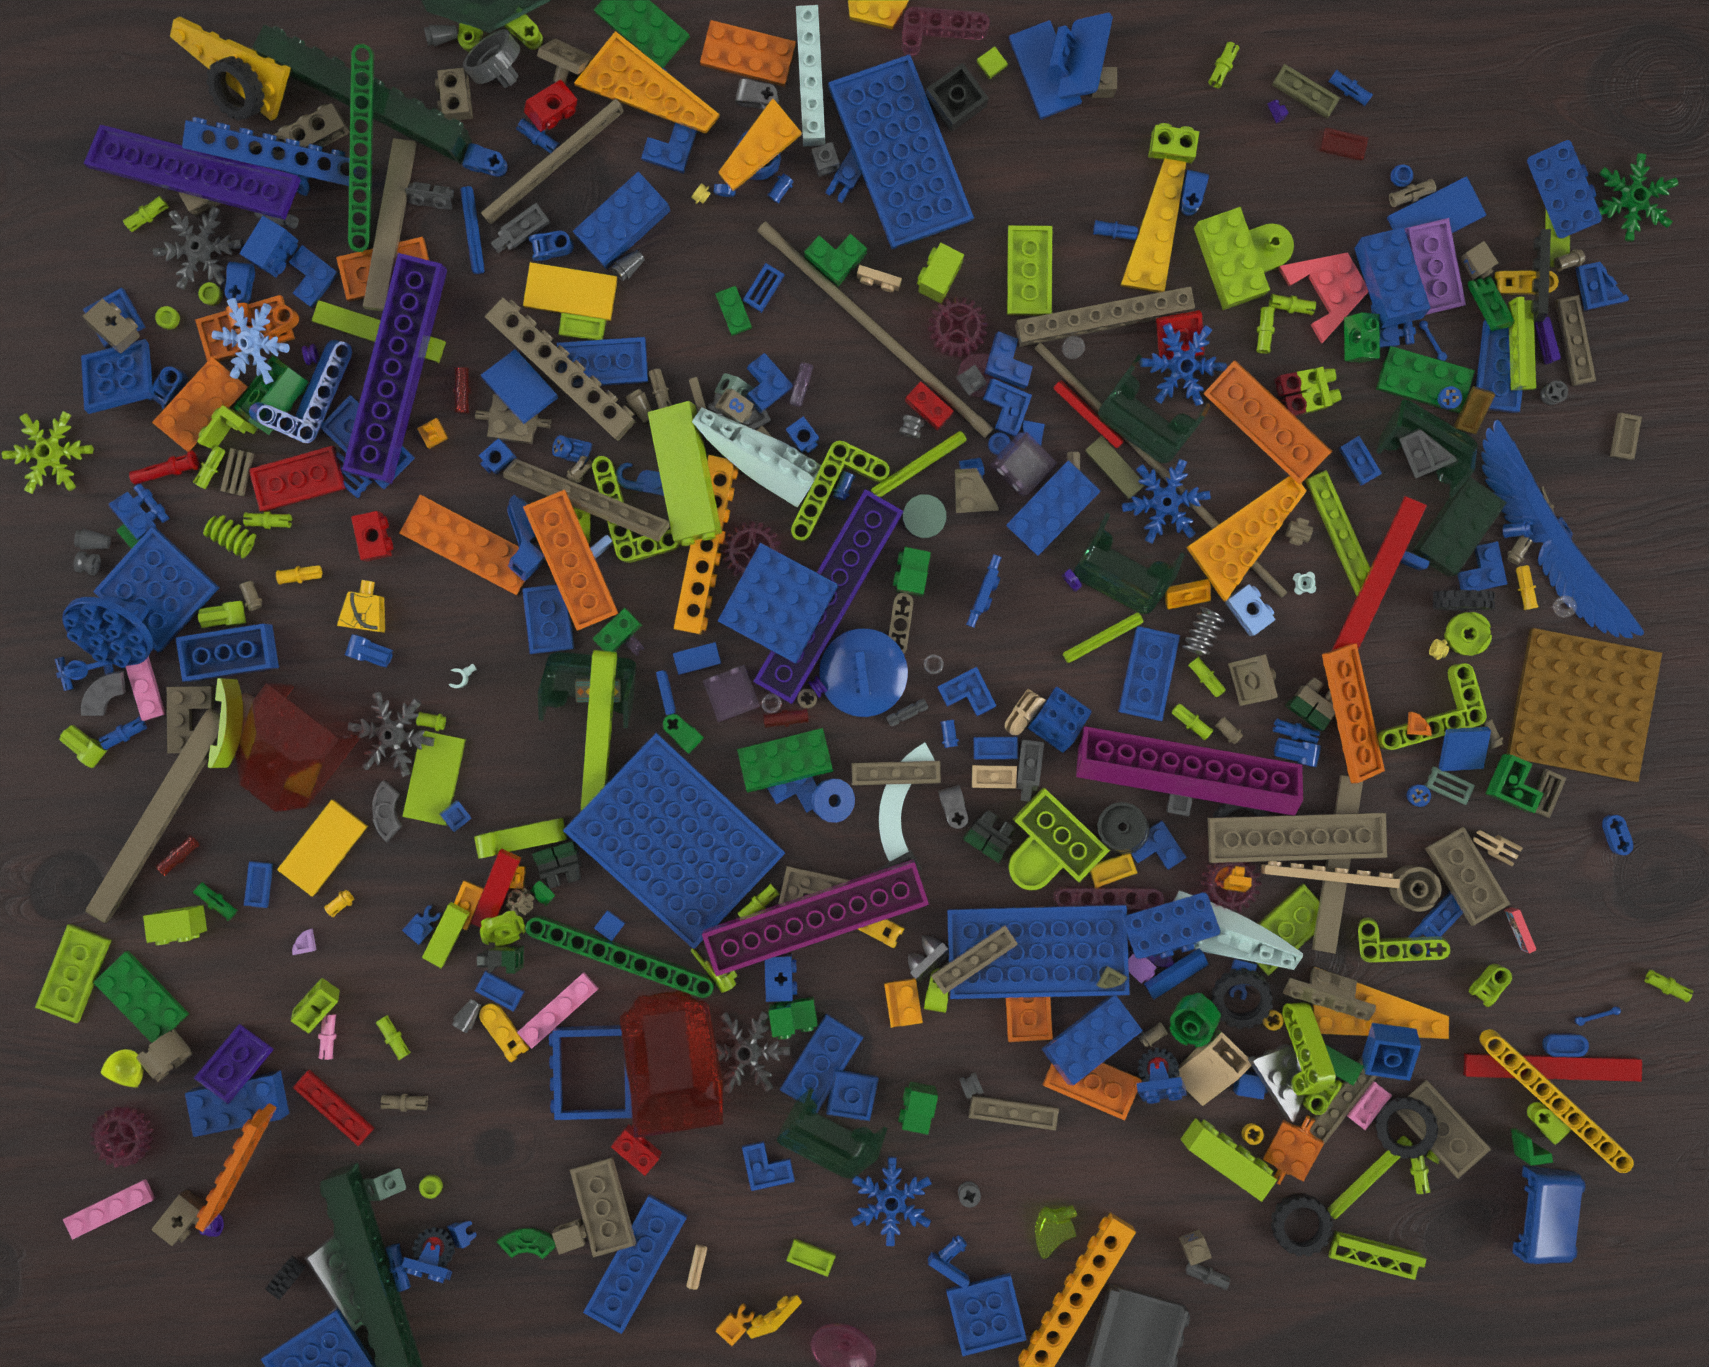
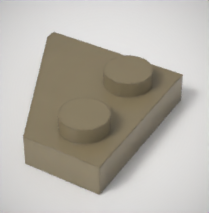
[955,468,998,513]

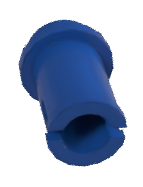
[767,174,794,204]
[833,471,855,501]
[1503,520,1534,538]
[940,720,959,748]
[939,1235,967,1263]

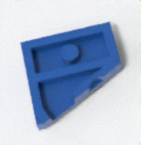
[1575,262,1629,311]

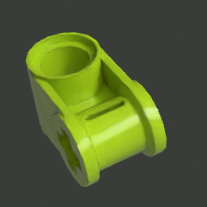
[501,6,543,50]
[1469,964,1512,1007]
[924,968,949,1013]
[1302,1080,1342,1115]
[1527,1102,1571,1145]

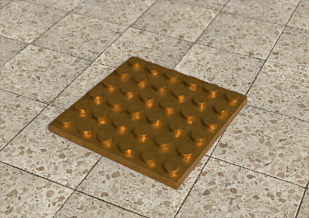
[1507,628,1662,782]

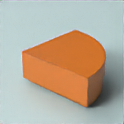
[1407,712,1432,736]

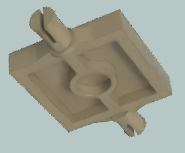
[475,394,551,444]

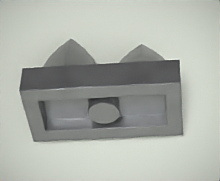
[908,935,949,982]

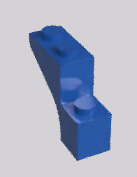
[507,495,545,582]

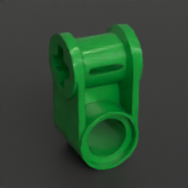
[663,714,704,754]

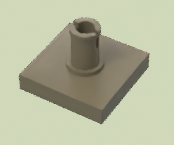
[537,38,595,84]
[1228,654,1278,706]

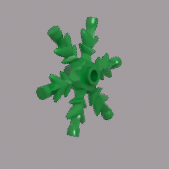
[1598,153,1678,242]

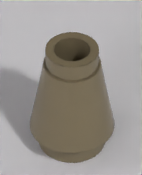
[625,388,652,423]

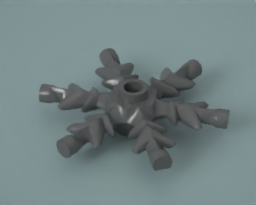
[153,206,243,290]
[348,692,435,777]
[702,1011,790,1093]

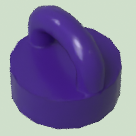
[199,1214,224,1237]

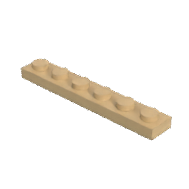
[1261,861,1400,888]

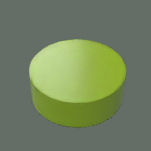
[198,282,223,306]
[155,306,180,330]
[419,1175,443,1199]

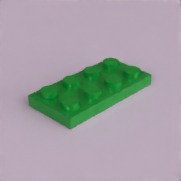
[594,0,690,68]
[1376,346,1475,414]
[737,728,833,793]
[93,951,189,1043]

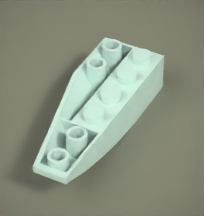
[692,408,821,508]
[1174,891,1303,970]

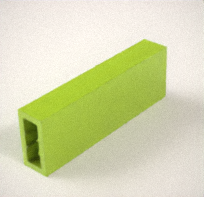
[647,401,722,546]

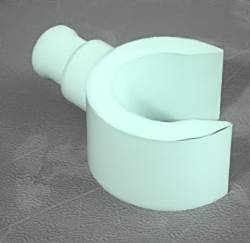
[449,664,477,688]

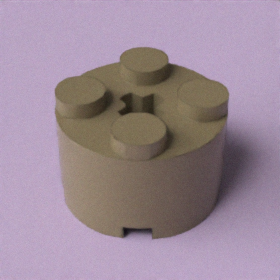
[1389,865,1442,912]
[136,1029,192,1082]

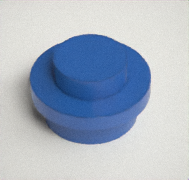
[1391,164,1413,187]

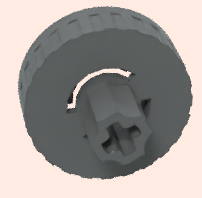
[463,30,520,88]

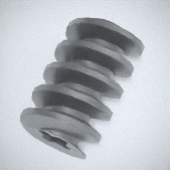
[1182,606,1225,656]

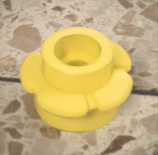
[691,183,711,204]
[1429,639,1449,660]

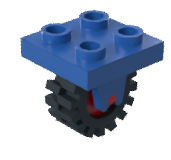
[1136,1048,1187,1104]
[402,1227,455,1283]

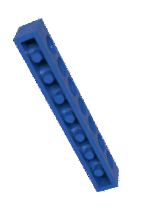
[182,117,373,186]

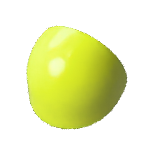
[101,1049,144,1088]

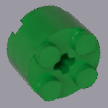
[1170,993,1221,1047]

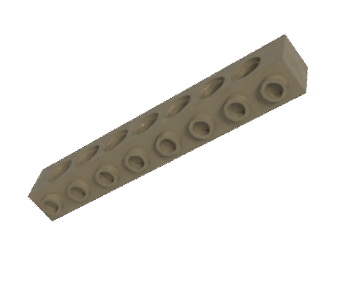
[178,103,350,217]
[1015,287,1195,347]
[485,298,636,441]

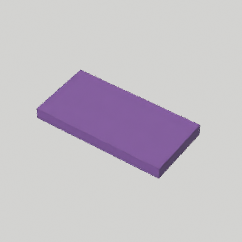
[1404,218,1466,315]

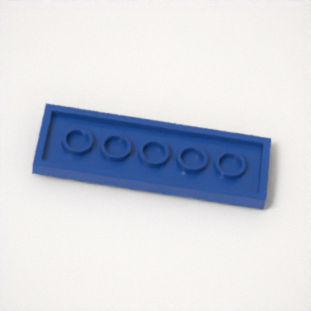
[583,1194,688,1334]

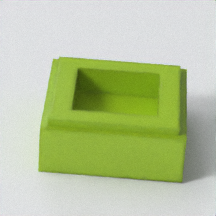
[977,46,1008,79]

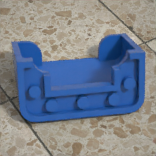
[1512,1165,1585,1264]

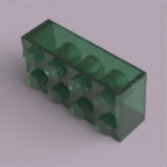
[1412,477,1507,577]

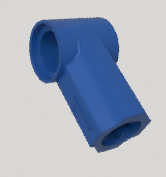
[345,634,393,668]
[1274,738,1321,767]

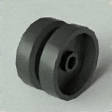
[1097,802,1150,854]

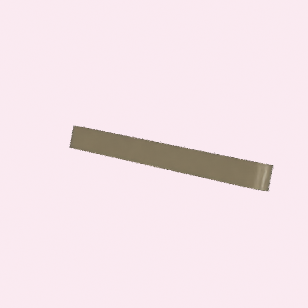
[85,708,220,924]

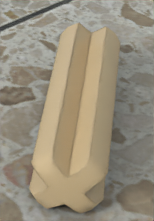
[686,1244,707,1290]

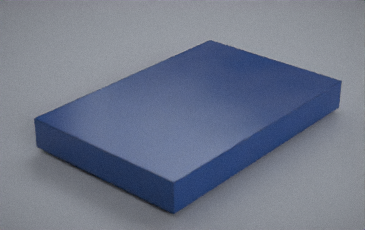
[481,349,558,425]
[522,584,575,654]

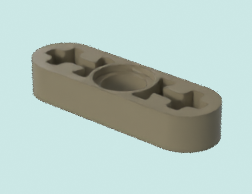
[889,593,914,654]

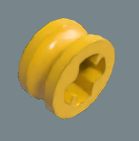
[1262,1009,1284,1031]
[1242,1123,1264,1145]

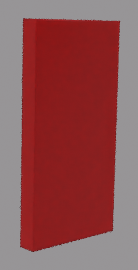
[249,446,346,512]

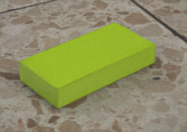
[558,313,606,341]
[787,1239,836,1277]

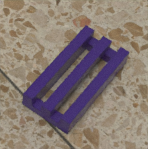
[1534,317,1561,365]

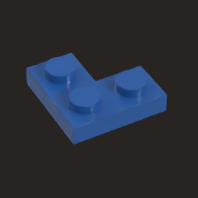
[641,123,697,174]
[289,245,339,308]
[985,331,1033,389]
[746,353,793,413]
[983,379,1032,437]
[1457,541,1507,591]
[937,667,996,716]
[768,777,818,812]
[1130,820,1186,870]
[742,1141,795,1191]

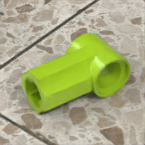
[198,601,246,628]
[59,725,108,768]

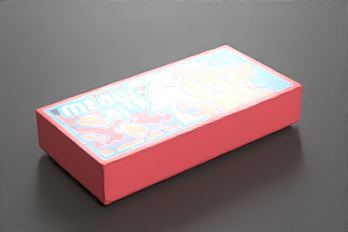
[1504,907,1536,953]

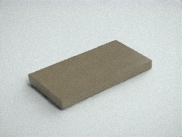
[1425,827,1510,926]
[1396,1080,1491,1179]
[570,1157,636,1257]

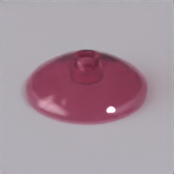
[811,1323,876,1367]

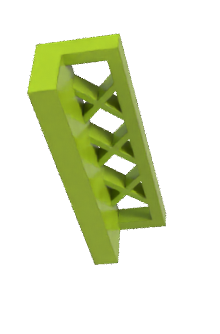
[1508,297,1536,390]
[1328,1231,1427,1280]

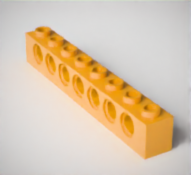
[674,455,739,635]
[1018,1212,1136,1367]

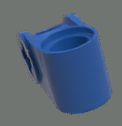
[462,143,508,177]
[1179,169,1209,216]
[529,231,574,261]
[225,262,255,304]
[148,367,188,410]

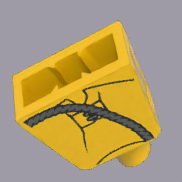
[337,580,385,633]

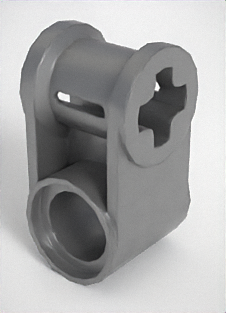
[735,79,779,110]
[938,785,968,829]

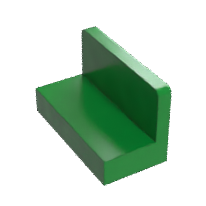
[1511,1128,1553,1166]

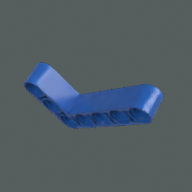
[249,340,352,443]

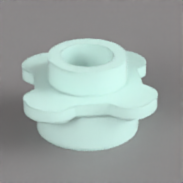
[1293,572,1316,595]

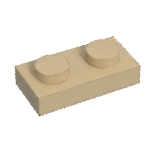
[857,265,902,292]
[972,765,1017,788]

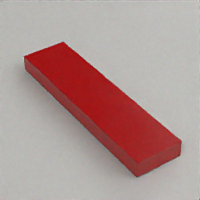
[1053,380,1125,448]
[471,848,521,928]
[292,1070,375,1146]

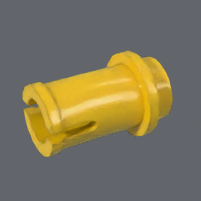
[324,890,354,917]

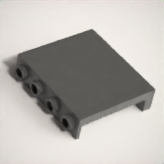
[1085,1283,1190,1367]

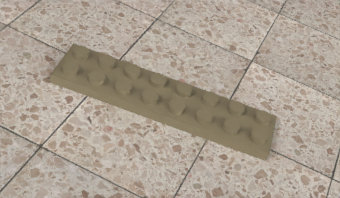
[1208,813,1387,863]

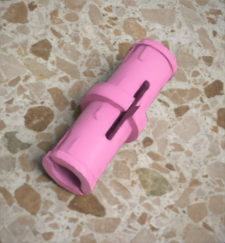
[318,1013,337,1060]

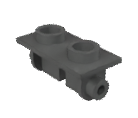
[405,181,454,210]

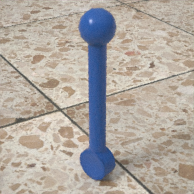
[1419,320,1447,361]
[1575,1007,1621,1026]

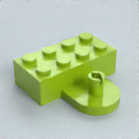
[1194,207,1294,310]
[1008,787,1110,890]

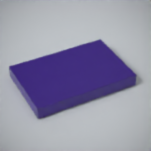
[194,1024,274,1104]

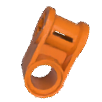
[254,305,299,340]

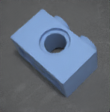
[1225,584,1276,636]

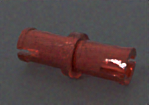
[453,367,471,413]
[763,708,809,728]
[156,835,200,876]

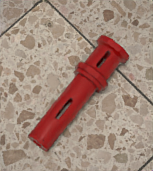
[129,450,200,485]

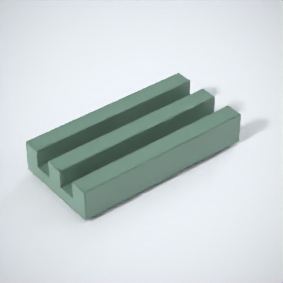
[1424,767,1475,805]

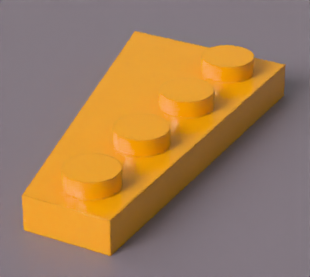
[719,98,802,191]

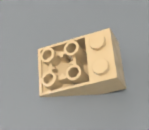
[1178,1028,1251,1106]

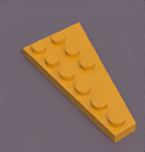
[574,31,720,134]
[1186,476,1306,602]
[1313,966,1449,1039]

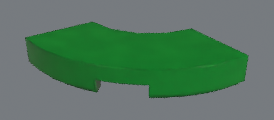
[497,1228,556,1259]

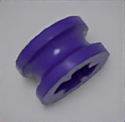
[302,344,320,366]
[808,676,827,698]

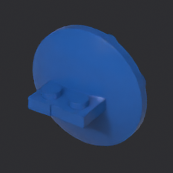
[62,595,153,668]
[819,628,908,717]

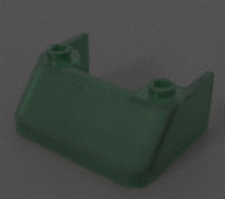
[1098,354,1211,463]
[1376,399,1478,497]
[1074,512,1185,614]
[537,652,636,728]
[777,1088,888,1179]

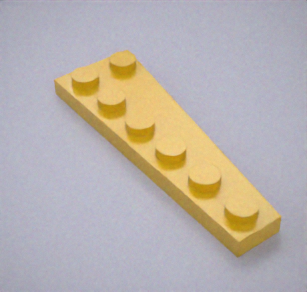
[1121,158,1186,293]

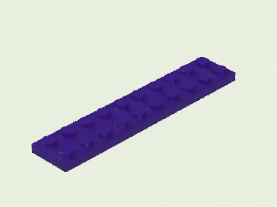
[83,125,301,220]

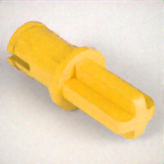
[276,565,323,585]
[1516,565,1538,610]

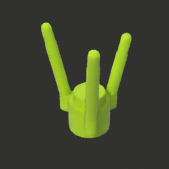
[691,948,737,993]

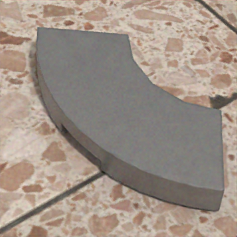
[81,671,126,716]
[372,780,403,842]

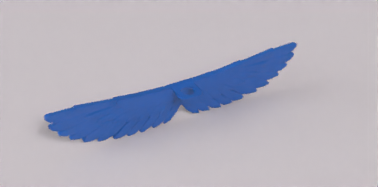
[1481,420,1644,638]

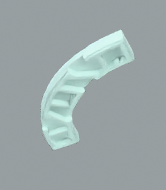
[879,742,935,862]

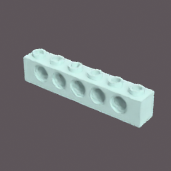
[796,5,825,147]

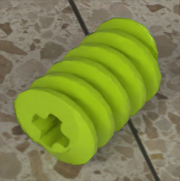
[203,515,256,559]

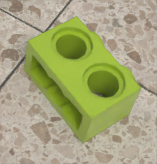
[1148,123,1199,164]
[291,978,340,1034]

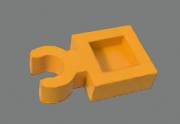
[716,1303,755,1346]

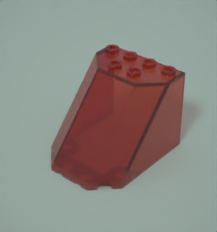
[236,683,360,812]
[620,990,723,1138]

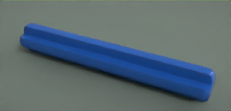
[460,186,485,274]

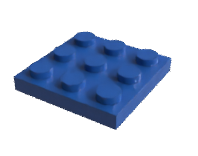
[81,339,153,414]
[946,1273,1027,1356]

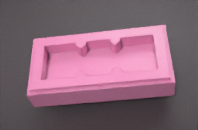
[1347,1081,1392,1130]

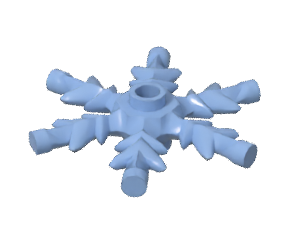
[212,298,290,385]

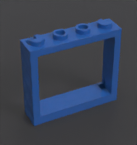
[549,1025,637,1120]

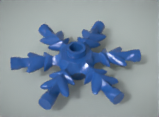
[1140,323,1227,406]
[1122,459,1211,544]
[851,1156,932,1246]

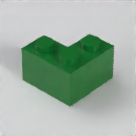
[804,234,867,287]
[893,547,931,597]
[1485,754,1544,813]
[768,996,818,1040]
[898,1081,938,1135]

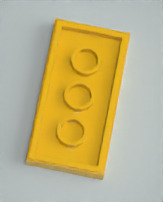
[523,262,618,321]
[277,799,368,897]

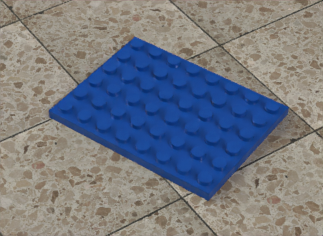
[563,733,785,949]

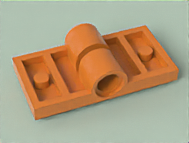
[195,295,295,361]

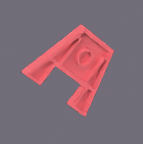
[1278,252,1368,344]

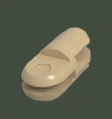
[1005,689,1045,735]
[1473,830,1523,866]

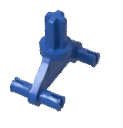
[54,657,114,691]

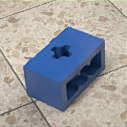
[765,954,797,1002]

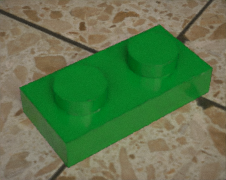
[715,286,752,336]

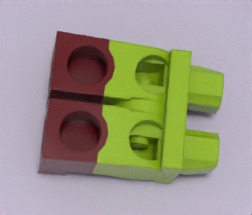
[1274,367,1342,417]

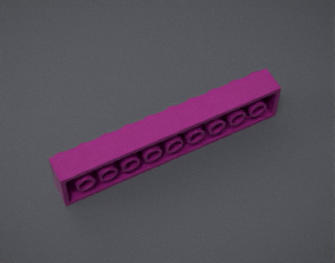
[1076,726,1303,816]
[702,859,929,976]

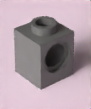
[811,142,840,177]

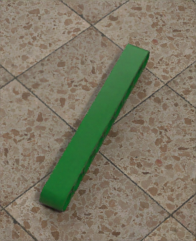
[348,44,374,252]
[526,915,714,998]

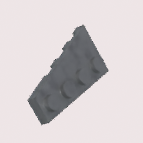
[305,1229,372,1331]

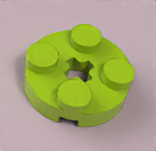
[1444,612,1492,656]
[480,911,526,946]

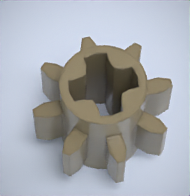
[1286,517,1313,546]
[506,888,535,916]

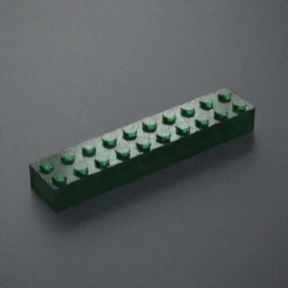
[252,24,472,164]
[320,1162,423,1367]

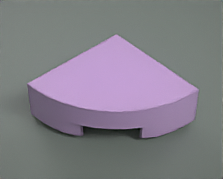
[292,928,317,955]

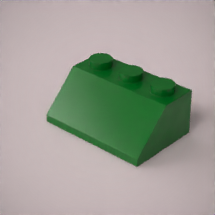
[233,355,309,435]

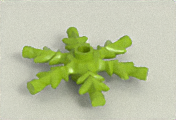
[2,411,93,494]

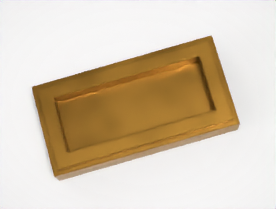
[1454,386,1495,434]

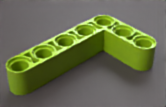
[791,441,890,542]
[592,456,680,563]
[1377,663,1487,750]

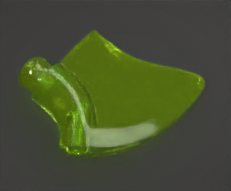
[1035,1205,1077,1259]

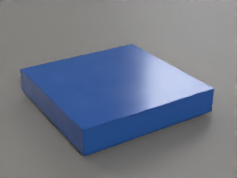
[83,288,146,349]
[1439,727,1491,771]
[826,1069,879,1121]

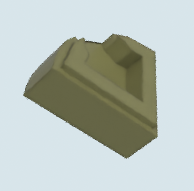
[1096,965,1127,989]

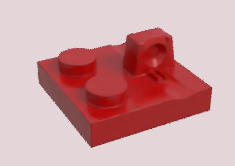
[1156,310,1204,360]

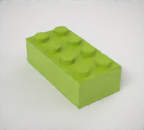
[1181,1118,1277,1202]

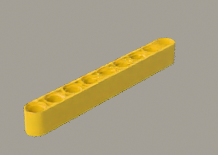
[1479,1029,1634,1173]

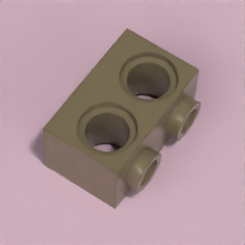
[435,68,473,121]

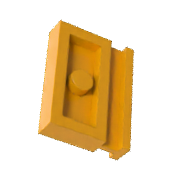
[884,978,923,1028]

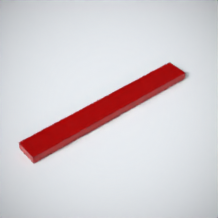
[1332,496,1427,650]
[1463,1053,1642,1082]

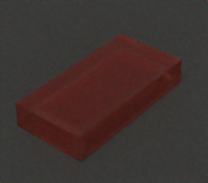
[1319,128,1369,161]

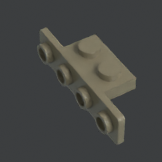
[1283,967,1376,1021]

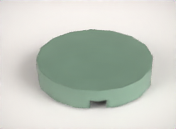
[903,494,946,538]

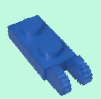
[826,148,862,203]

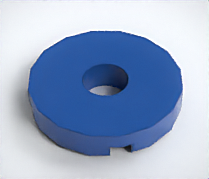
[811,778,855,823]

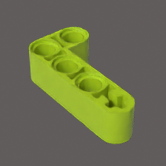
[474,818,567,859]
[1358,917,1450,962]
[1282,1002,1336,1095]

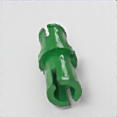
[193,882,238,921]

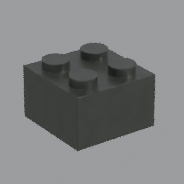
[926,63,989,132]

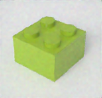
[917,242,964,304]
[143,905,207,945]

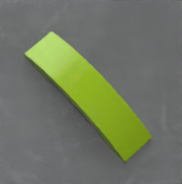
[208,678,243,768]

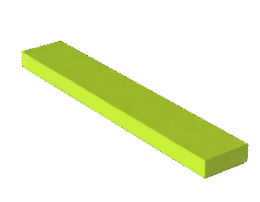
[312,300,446,363]
[1305,470,1370,596]

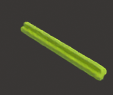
[871,431,967,497]
[1327,1136,1413,1219]

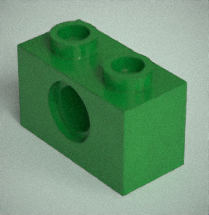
[1344,312,1380,363]
[592,608,642,652]

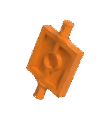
[1263,1116,1324,1185]

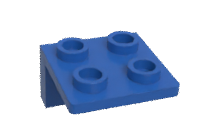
[1027,687,1092,753]

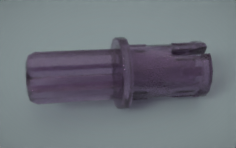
[790,362,814,407]

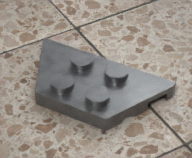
[1248,1044,1304,1122]

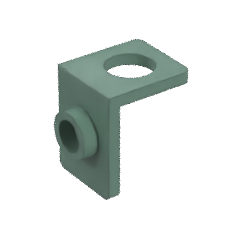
[715,373,754,400]
[363,1168,406,1201]

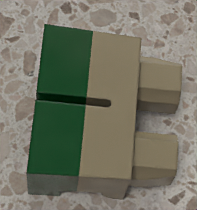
[1285,678,1335,731]

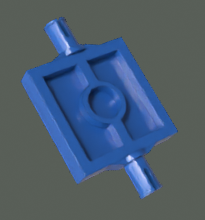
[966,554,1002,628]

